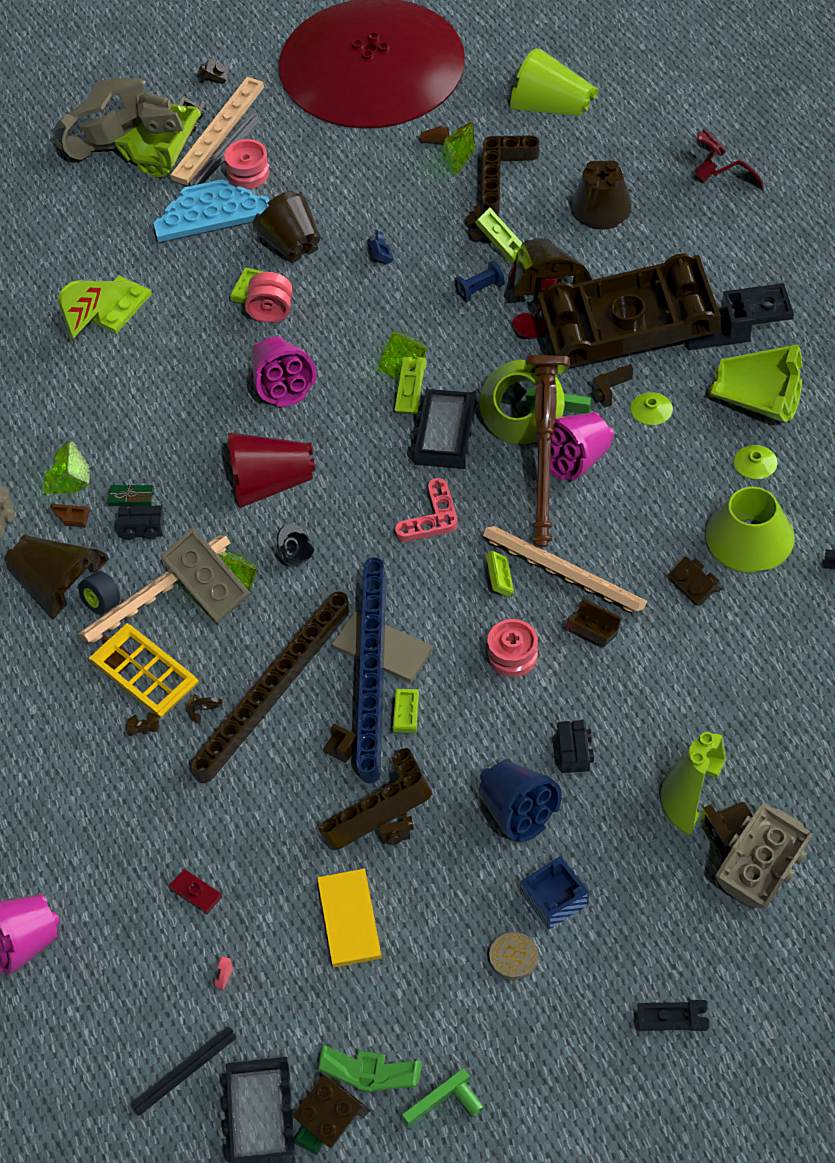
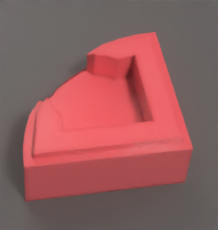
[215,956,233,990]

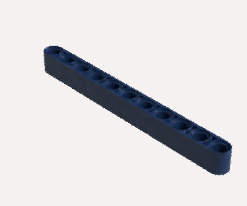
[356,557,387,784]

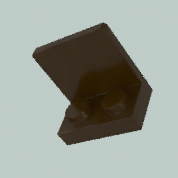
[701,802,753,859]
[293,1074,370,1148]

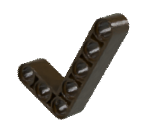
[482,135,540,215]
[319,748,432,850]

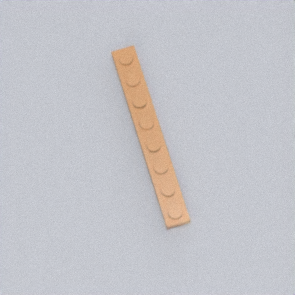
[171,77,264,186]
[483,526,647,612]
[78,536,230,643]

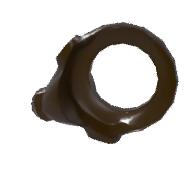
[185,694,223,723]

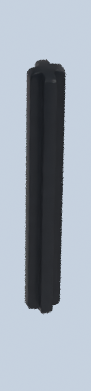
[130,1027,237,1116]

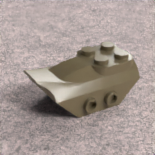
[716,803,814,909]

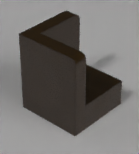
[323,724,357,763]

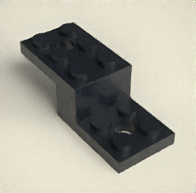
[686,283,794,350]

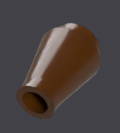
[421,125,450,145]

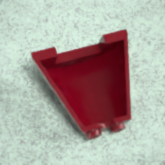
[228,432,316,508]

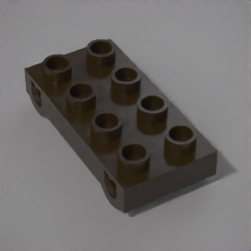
[538,253,721,368]

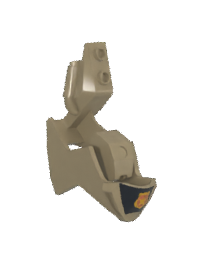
[53,78,184,161]

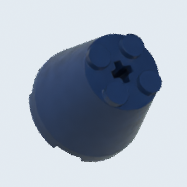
[479,759,562,842]

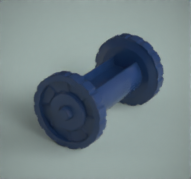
[454,260,505,302]

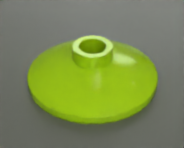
[630,392,673,425]
[734,445,777,480]

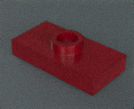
[169,869,222,915]

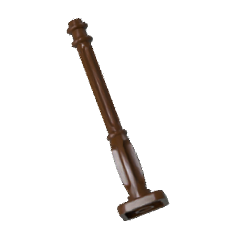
[524,355,570,547]

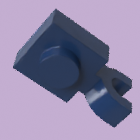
[367,230,394,264]

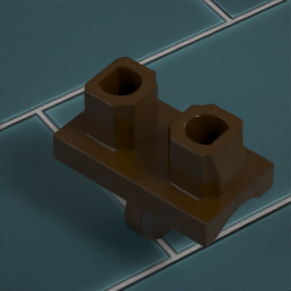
[466,204,499,243]

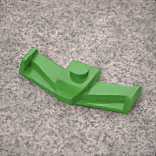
[318,1044,422,1092]

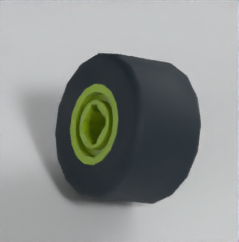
[78,571,120,615]

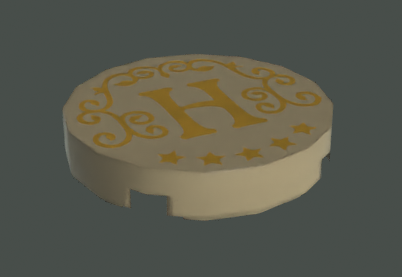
[489,932,539,981]

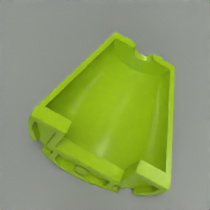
[510,48,598,116]
[114,104,201,177]
[710,345,802,422]
[661,732,726,836]

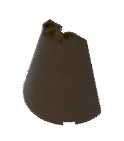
[513,238,592,296]
[5,534,109,620]

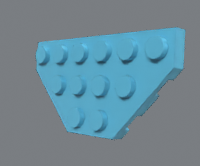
[153,179,269,242]

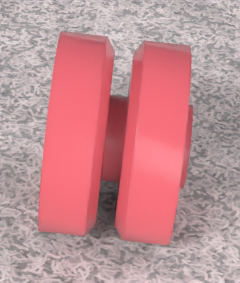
[224,139,270,189]
[245,272,293,322]
[487,619,538,677]

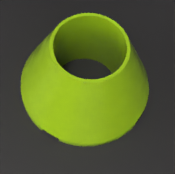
[480,360,565,445]
[705,487,794,573]

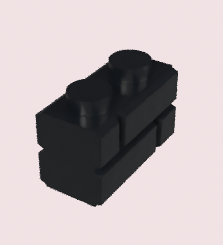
[117,505,164,540]
[557,720,594,773]

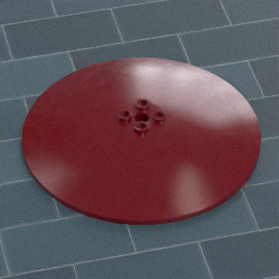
[279,0,465,129]

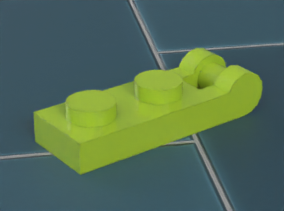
[475,208,522,264]
[395,357,427,415]

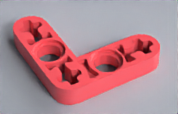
[395,478,458,542]

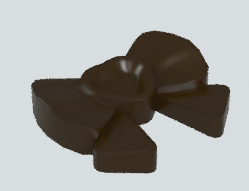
[126,712,160,736]

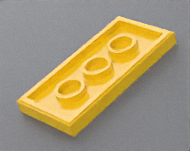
[317,869,382,968]

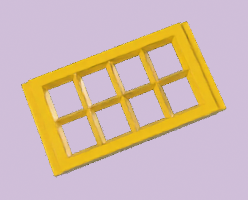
[89,623,199,718]

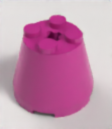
[252,336,317,407]
[537,412,614,481]
[0,894,60,976]

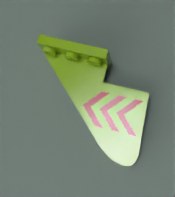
[58,275,152,339]

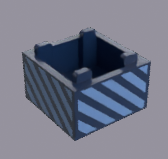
[520,856,589,930]

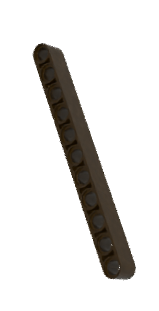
[191,591,350,783]

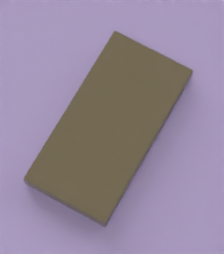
[160,527,251,623]
[332,611,433,683]

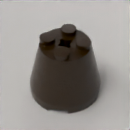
[572,161,632,230]
[253,191,320,263]

